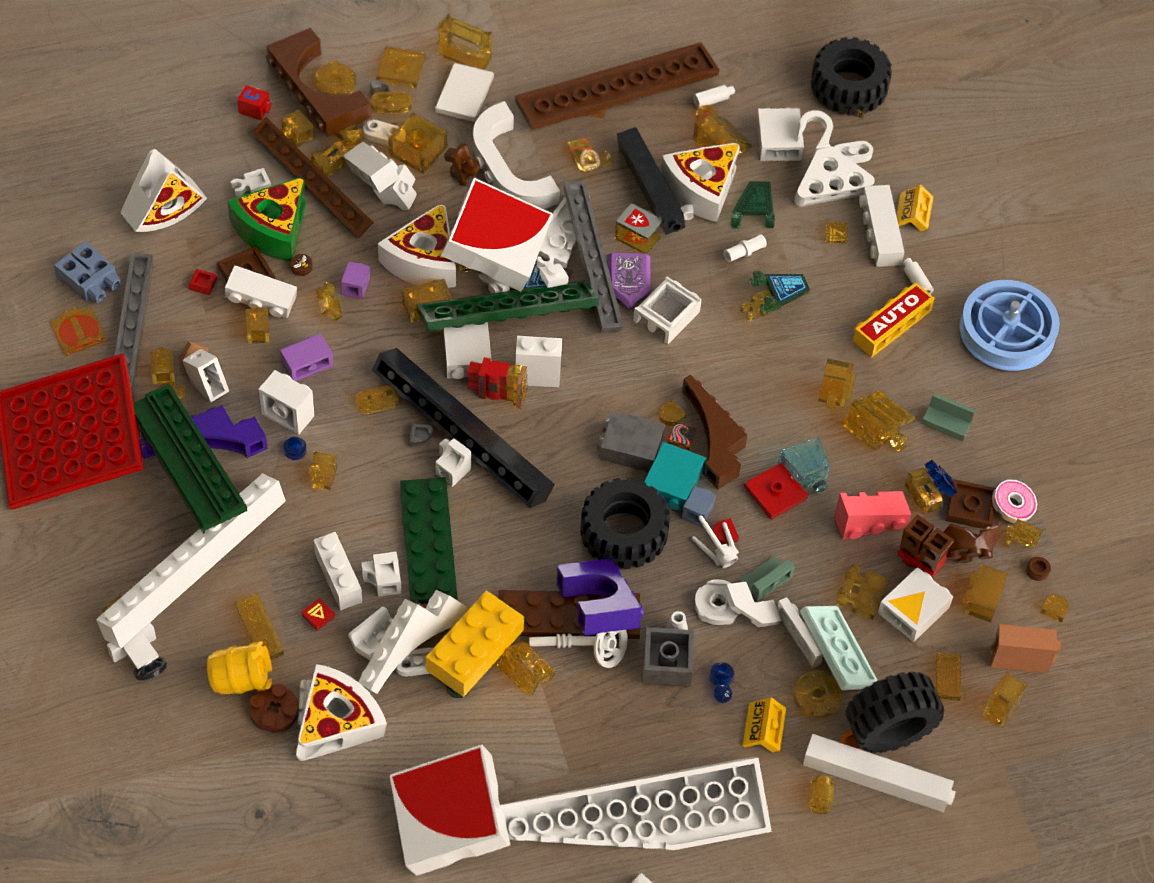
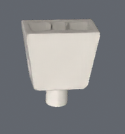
[183,349,229,402]

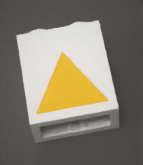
[878,567,953,642]

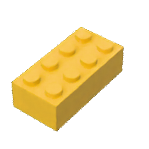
[426,590,524,697]

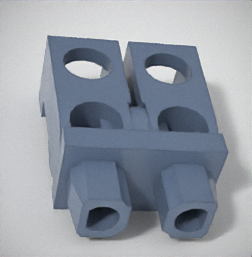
[54,241,121,303]

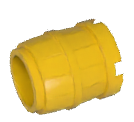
[207,641,272,695]

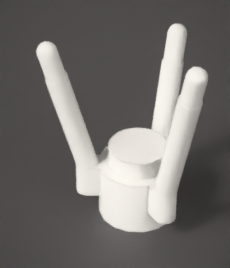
[691,515,739,568]

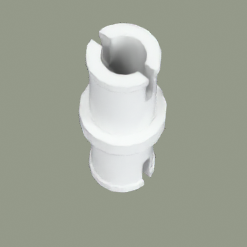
[723,234,767,263]

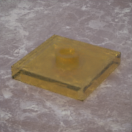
[376,46,426,88]

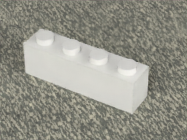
[859,185,905,267]

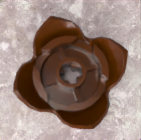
[943,523,1001,563]

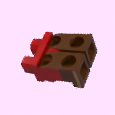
[897,514,954,577]

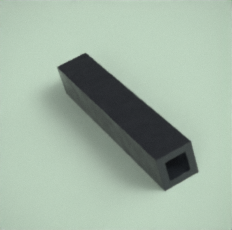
[617,127,685,235]

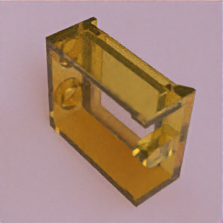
[437,14,492,70]

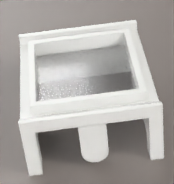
[633,277,702,344]

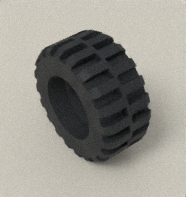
[811,37,892,116]
[580,478,670,569]
[846,672,944,753]

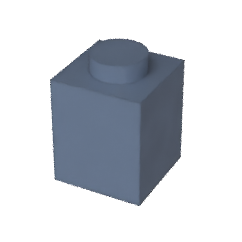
[682,486,716,528]

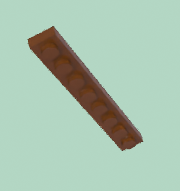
[252,117,374,238]

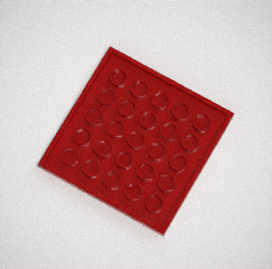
[0,353,144,510]

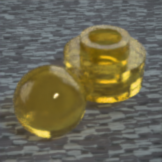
[577,150,614,172]

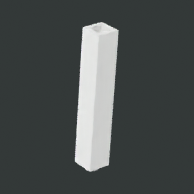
[803,734,956,813]

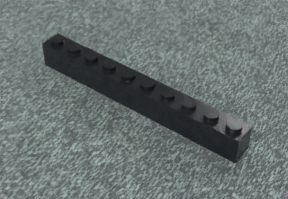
[372,348,555,508]

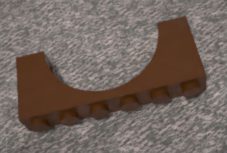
[266,28,372,137]

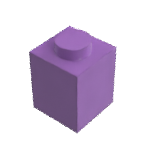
[341,262,370,299]

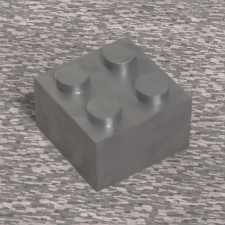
[643,627,694,686]

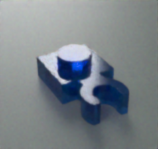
[924,460,957,497]

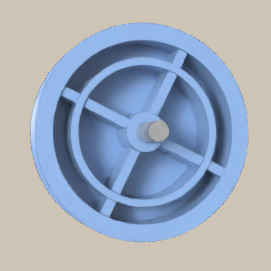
[959,280,1060,371]

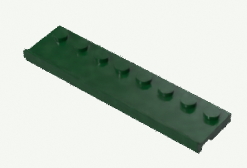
[133,383,248,534]

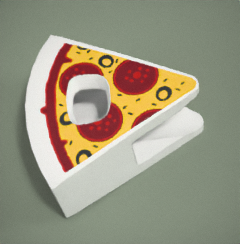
[661,143,740,222]
[121,149,207,232]
[378,205,456,288]
[296,664,387,761]

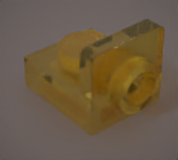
[1004,518,1043,548]

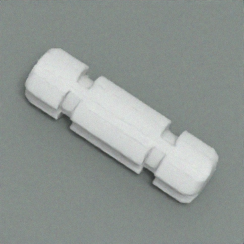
[298,680,312,726]

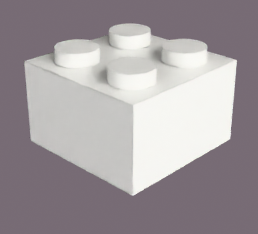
[259,370,314,435]

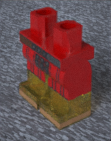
[467,357,528,409]

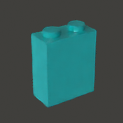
[645,442,706,511]

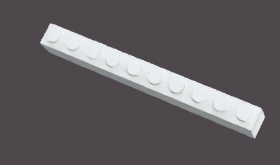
[96,473,285,648]

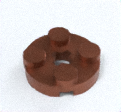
[250,684,299,733]

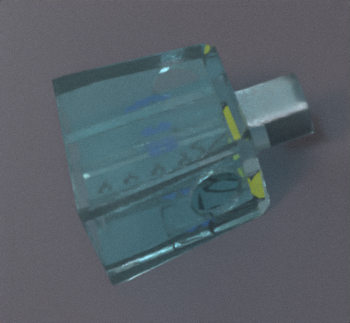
[778,437,830,493]

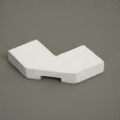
[723,582,782,627]

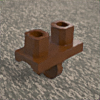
[444,143,480,186]

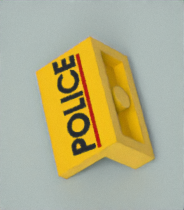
[896,185,933,232]
[742,697,786,753]

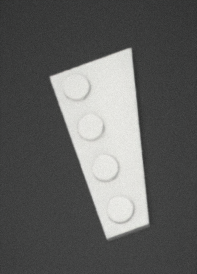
[538,196,590,268]

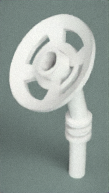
[529,630,628,668]

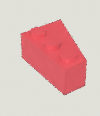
[834,491,911,540]

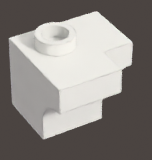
[373,164,417,210]
[435,438,471,487]
[362,552,401,597]

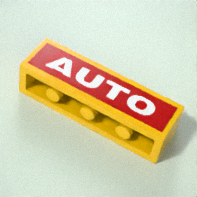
[853,282,935,358]

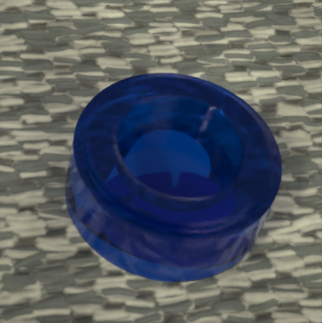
[284,437,307,460]

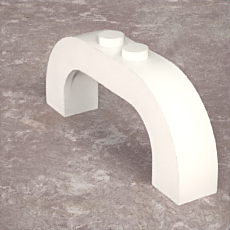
[473,101,560,209]

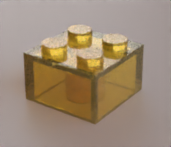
[388,112,447,174]

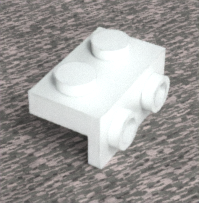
[348,607,393,660]

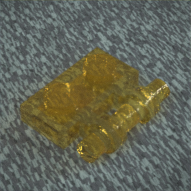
[836,564,889,620]

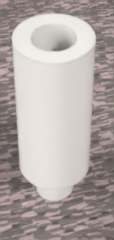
[693,85,735,109]
[903,258,934,295]

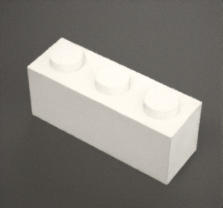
[343,142,400,193]
[225,265,297,319]
[314,532,362,610]

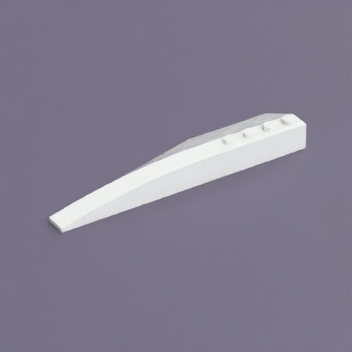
[500,757,772,850]

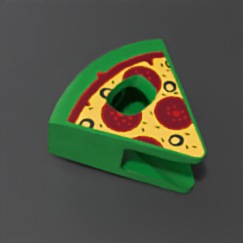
[227,178,306,260]

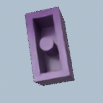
[280,334,333,381]

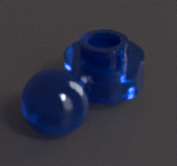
[709,662,734,703]

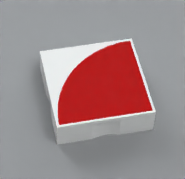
[441,178,553,292]
[390,745,510,876]

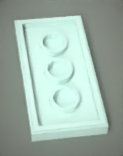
[800,606,877,690]

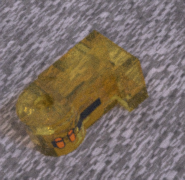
[311,141,350,177]
[905,467,943,514]

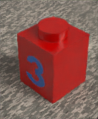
[237,85,271,121]

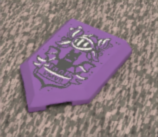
[607,253,651,310]

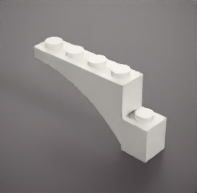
[358,590,468,694]

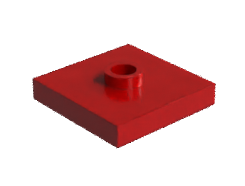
[744,462,808,520]

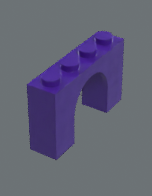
[556,558,643,635]

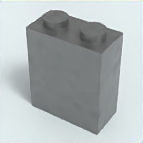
[597,411,665,472]

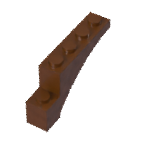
[682,374,747,490]

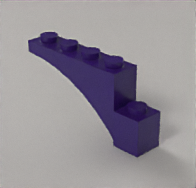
[139,405,268,459]

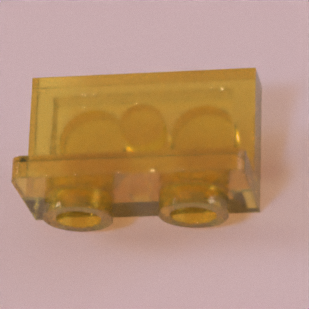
[497,641,557,696]

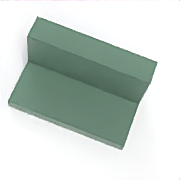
[921,393,975,441]
[739,556,795,602]

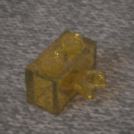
[818,358,856,409]

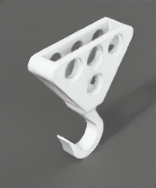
[794,110,875,207]

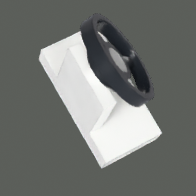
[107,623,167,681]

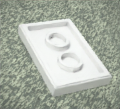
[435,63,494,122]

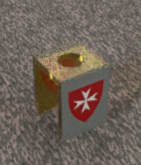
[615,203,662,254]

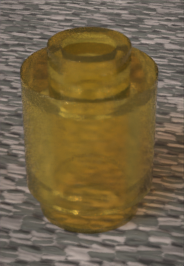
[808,775,835,814]

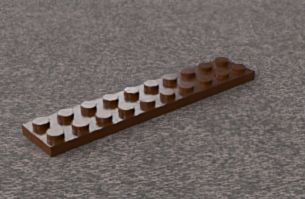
[515,42,719,130]

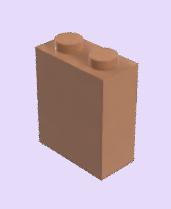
[991,624,1061,673]

